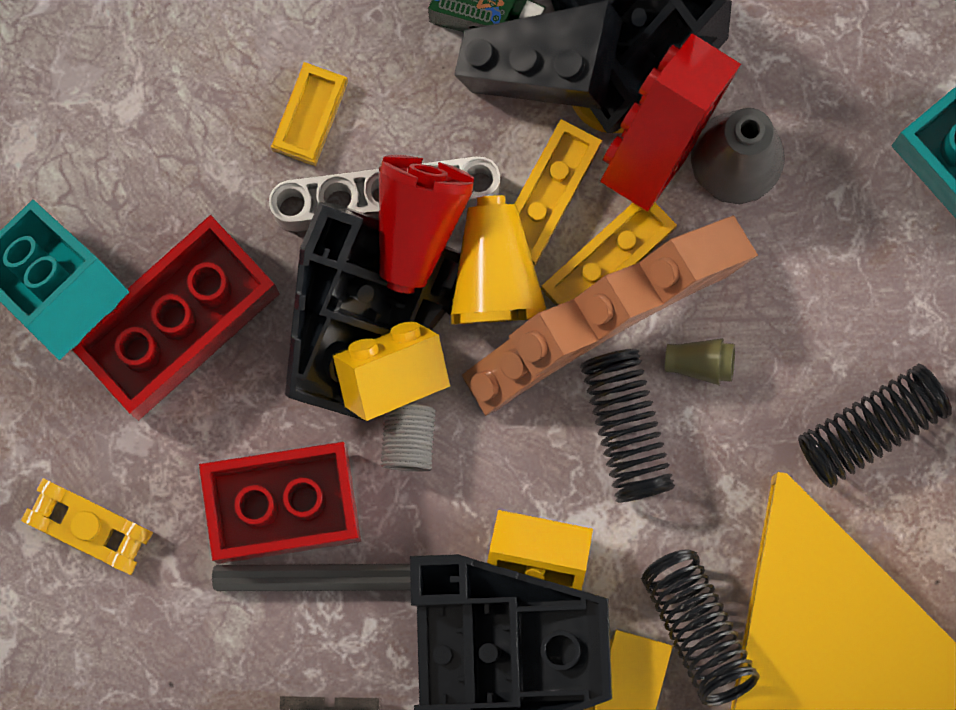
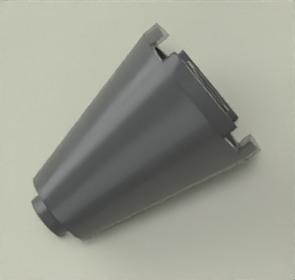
[690,108,785,204]

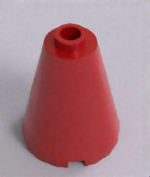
[379,155,474,294]

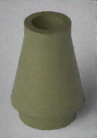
[665,338,735,386]

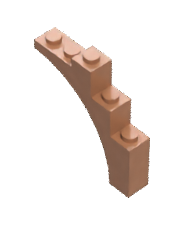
[462,215,758,416]

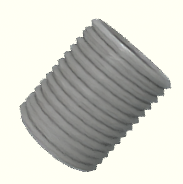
[380,404,436,472]

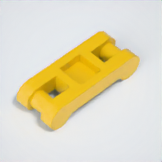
[21,478,153,575]

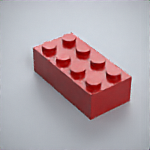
[72,215,280,421]

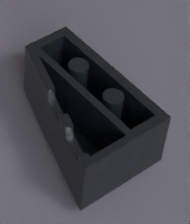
[454,1,623,109]

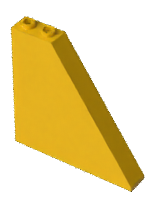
[730,472,956,710]

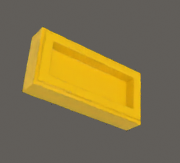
[271,62,348,166]

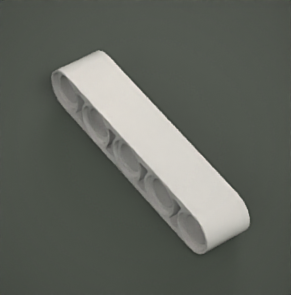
[269,156,500,232]

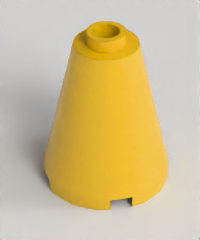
[451,195,547,325]

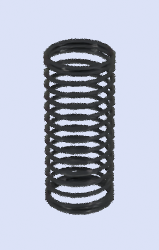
[580,349,675,503]
[798,363,952,488]
[641,549,759,706]

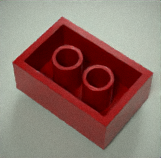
[600,33,741,212]
[199,442,361,564]

